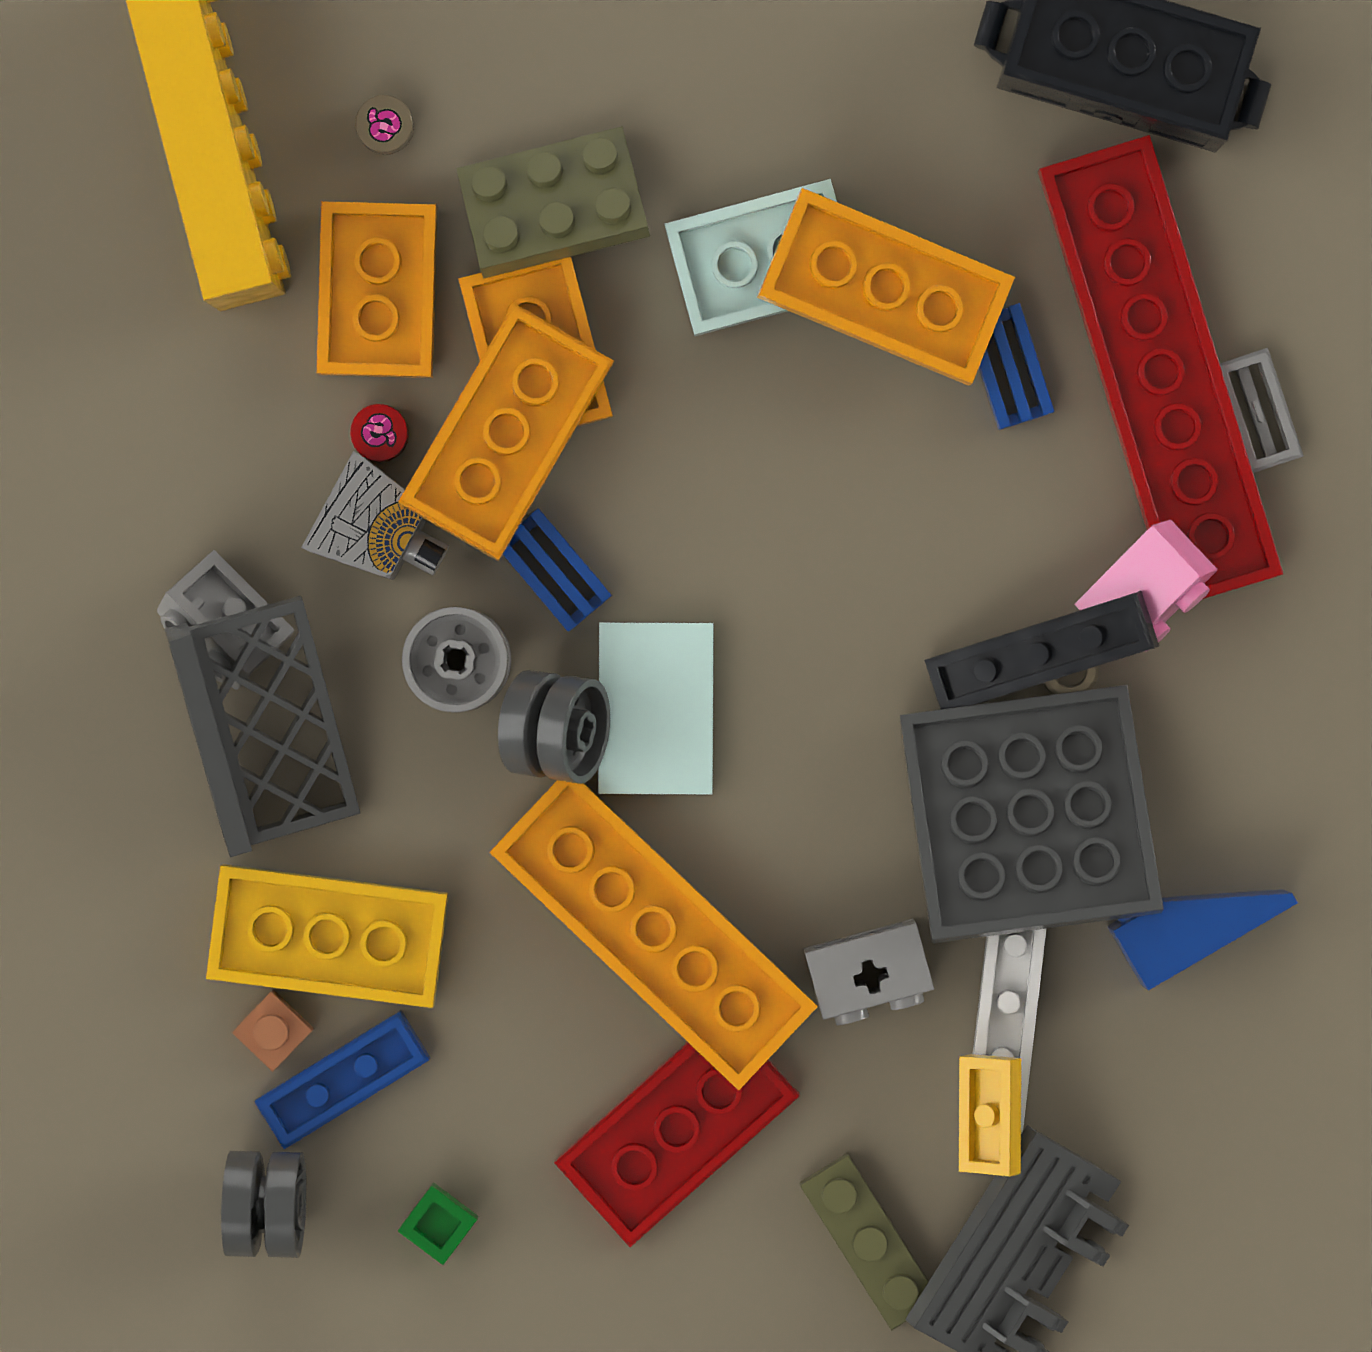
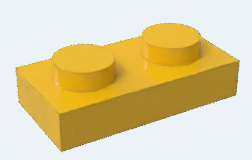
[959,1054,1021,1177]

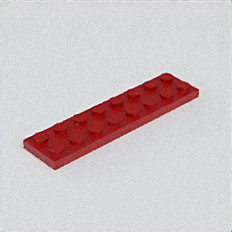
[1038,135,1284,599]

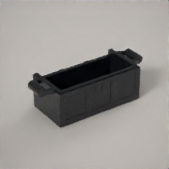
[974,0,1271,153]

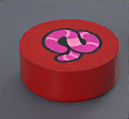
[350,404,409,462]

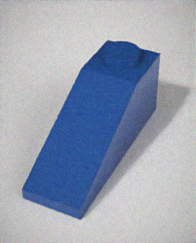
[1107,889,1298,991]

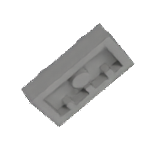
[157,550,295,690]

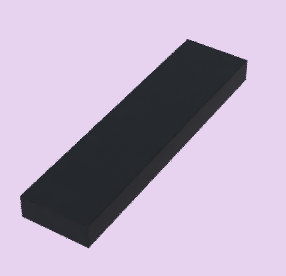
[924,591,1159,710]

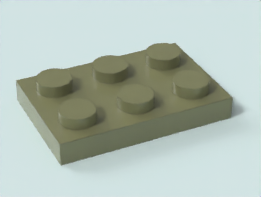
[456,126,650,279]

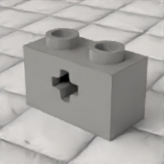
[804,919,934,1025]

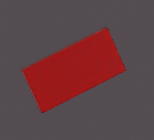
[554,1042,800,1247]

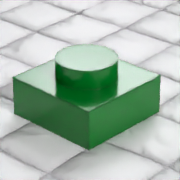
[398,1182,479,1265]

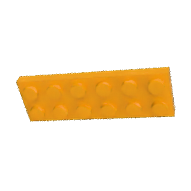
[489,780,818,1090]

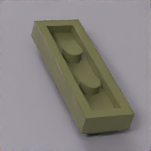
[800,1152,929,1331]

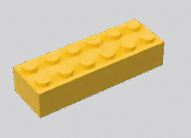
[126,0,291,311]

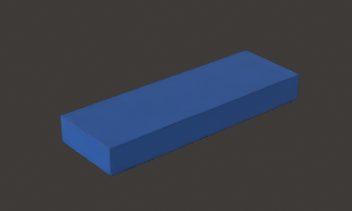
[254,1010,431,1149]

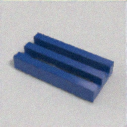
[979,303,1055,430]
[503,508,612,632]

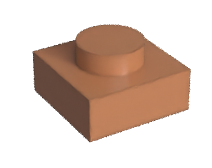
[232,990,315,1072]

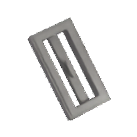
[1220,348,1304,473]

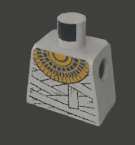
[301,451,449,580]

